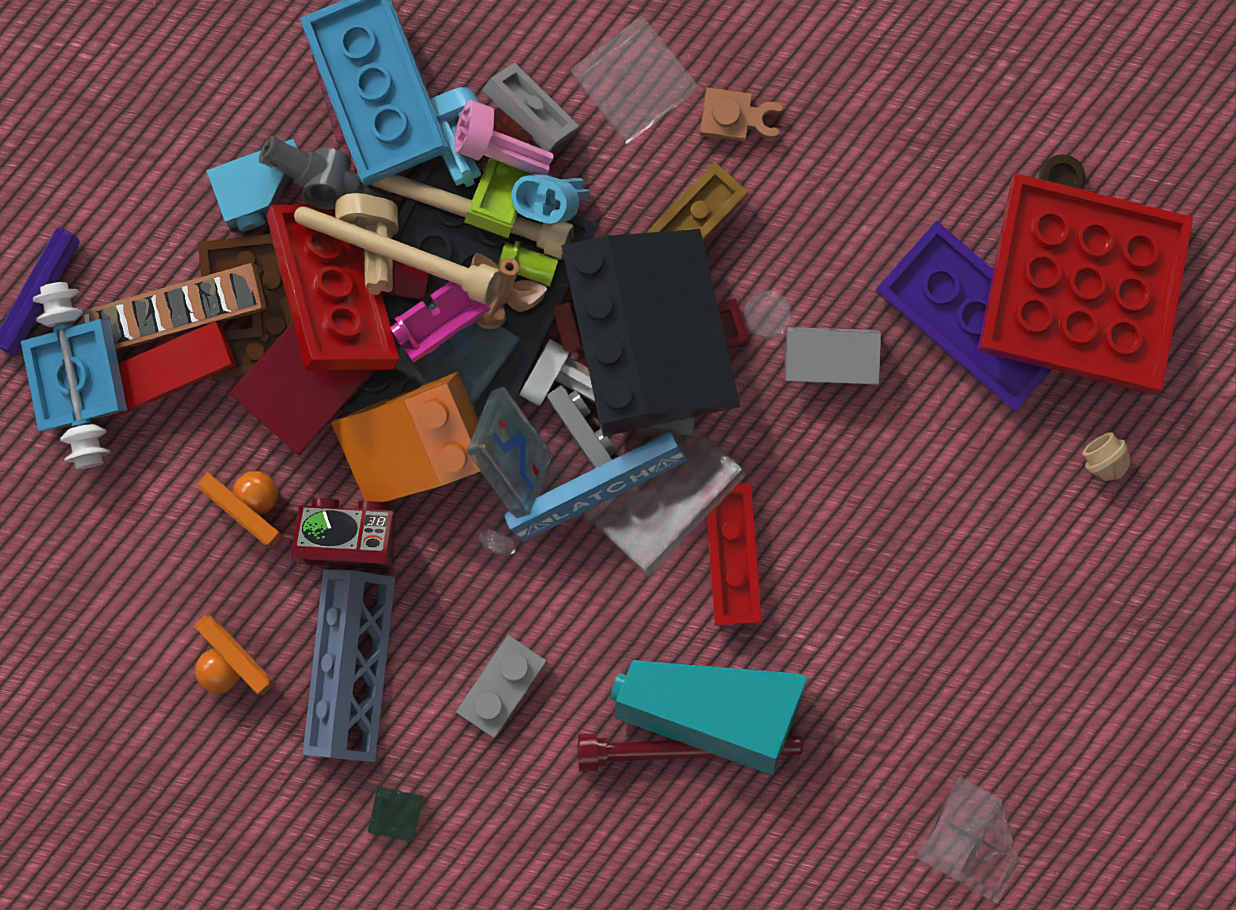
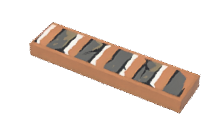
[82,263,267,351]

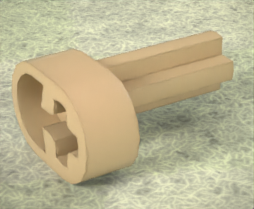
[335,193,399,295]

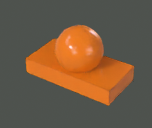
[197,470,283,548]
[194,615,274,696]

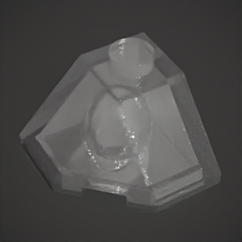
[915,776,1020,904]

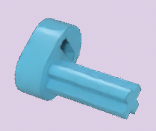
[431,87,481,187]
[512,174,590,224]

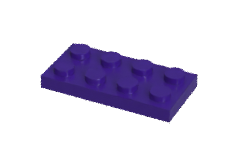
[875,221,1052,413]

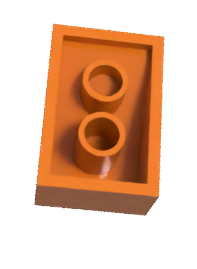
[331,372,494,502]

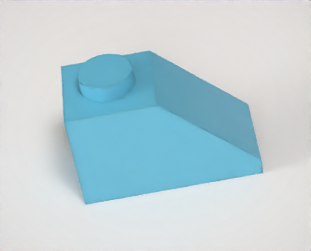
[206,139,298,232]

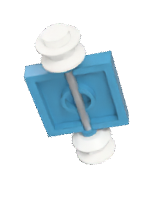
[21,282,127,469]

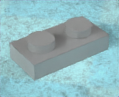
[482,63,579,152]
[546,385,617,469]
[456,635,547,738]

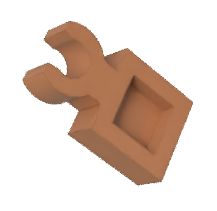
[700,87,783,142]

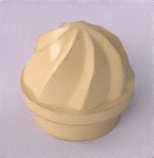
[1082,432,1131,481]

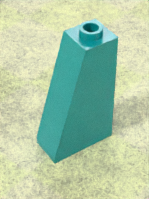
[610,660,807,776]

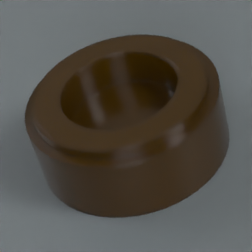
[1038,154,1086,189]

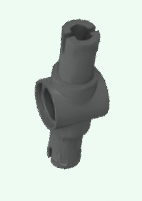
[259,136,394,210]

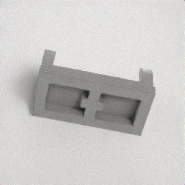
[785,327,881,384]

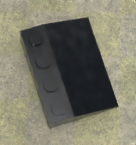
[561,229,740,437]

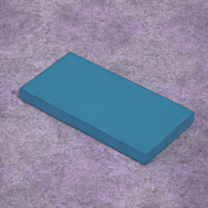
[299,0,450,187]

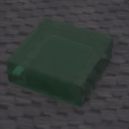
[368,786,424,842]

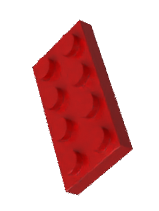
[266,205,399,370]

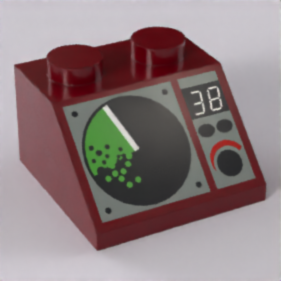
[291,498,396,570]

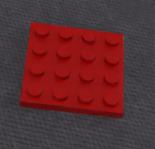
[978,173,1193,395]

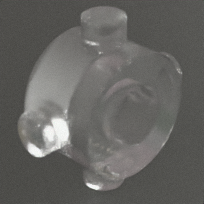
[479,529,516,557]

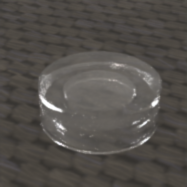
[744,291,791,339]

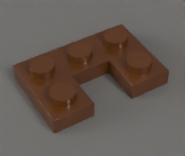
[198,234,293,381]

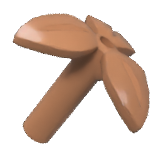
[471,253,547,329]

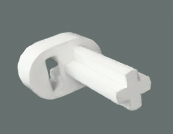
[519,339,595,406]

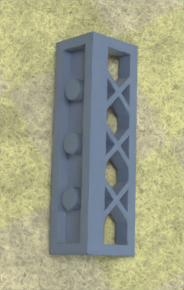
[303,569,395,762]

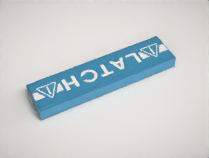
[504,432,689,542]

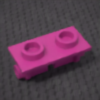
[390,282,491,362]

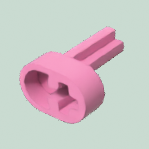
[454,99,553,175]

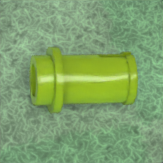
[497,241,559,287]

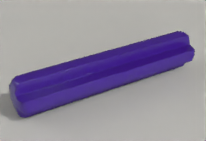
[0,228,80,356]

